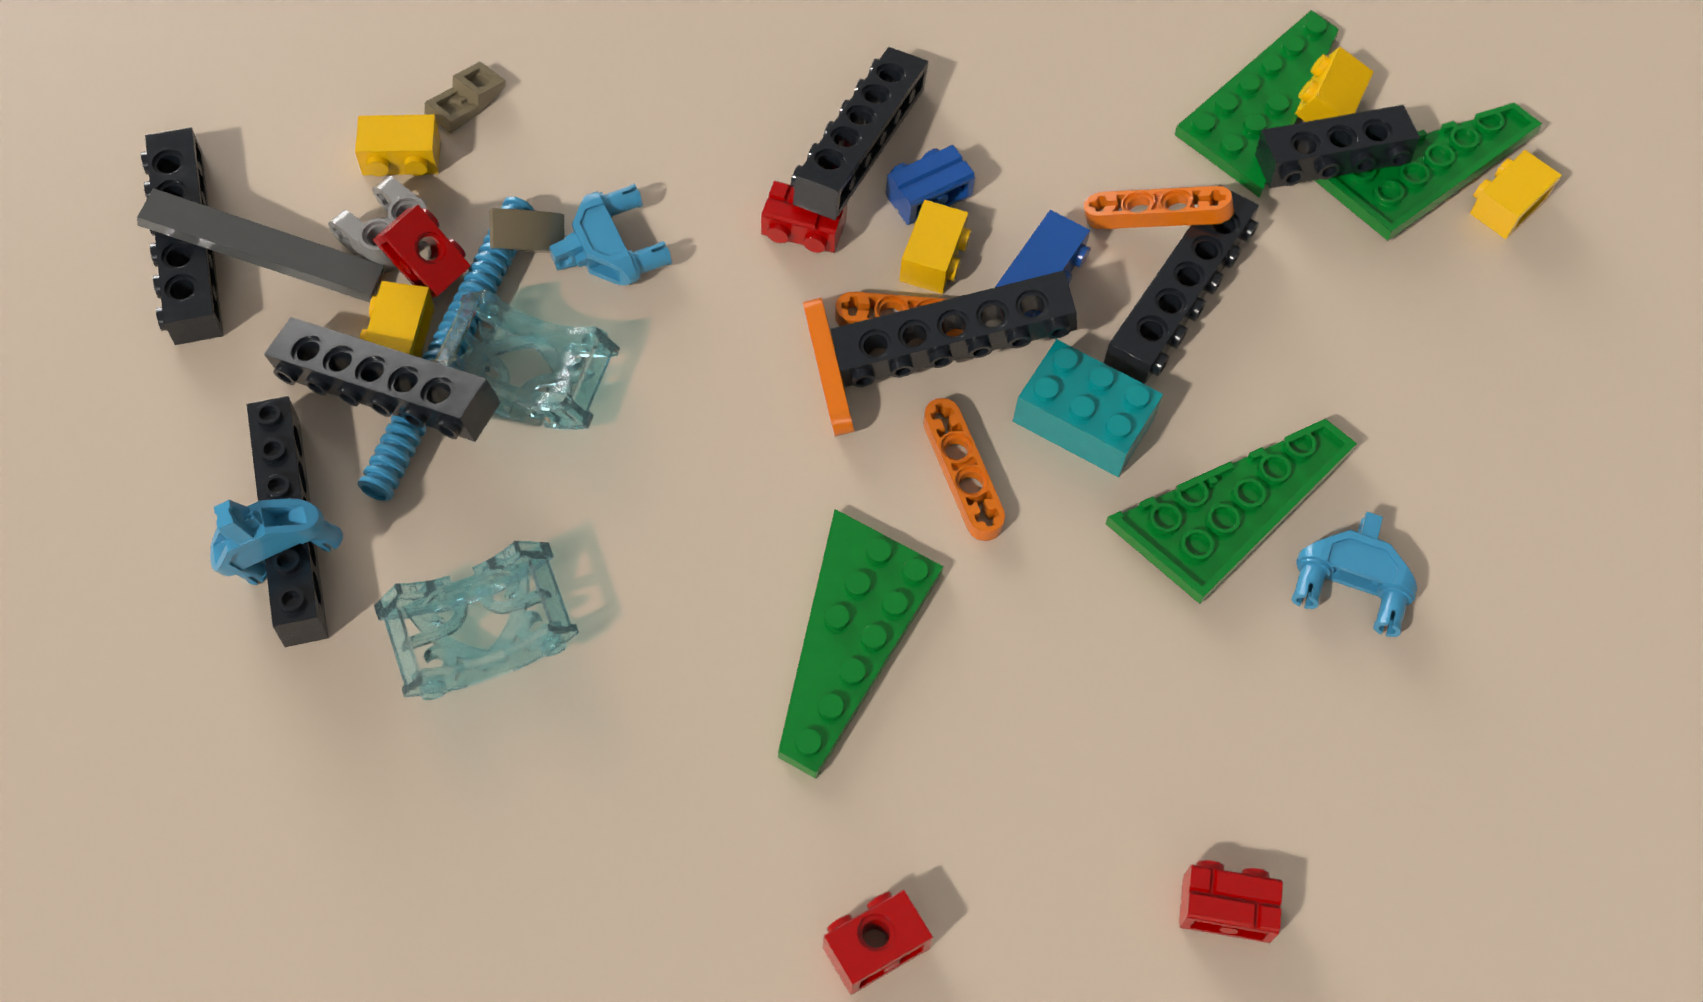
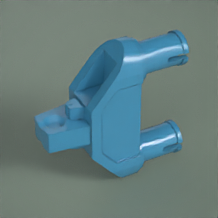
[549,184,672,286]
[210,498,343,585]
[1291,512,1417,637]

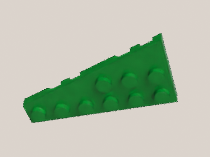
[1174,10,1339,198]
[1314,102,1542,241]
[1105,418,1357,604]
[778,509,944,779]

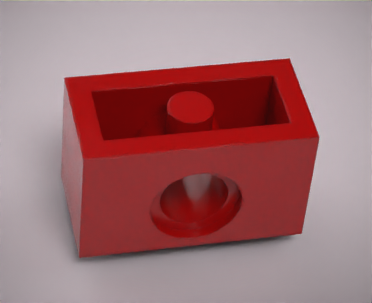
[372,205,471,298]
[823,890,933,995]

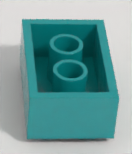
[1013,339,1163,477]

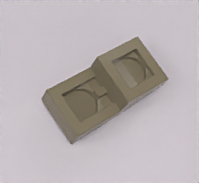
[424,61,506,133]
[489,208,565,253]

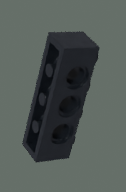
[1255,104,1420,188]

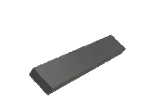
[137,188,384,303]

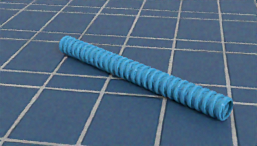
[357,196,535,501]

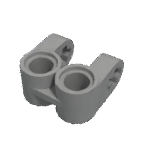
[328,176,427,273]

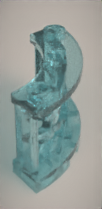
[430,290,620,430]
[374,541,579,700]

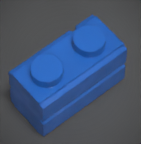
[886,145,975,225]

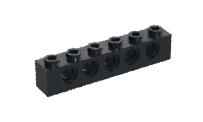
[791,46,929,220]
[141,127,223,345]
[1103,184,1259,384]
[830,270,1077,387]
[264,317,501,442]
[247,396,328,647]

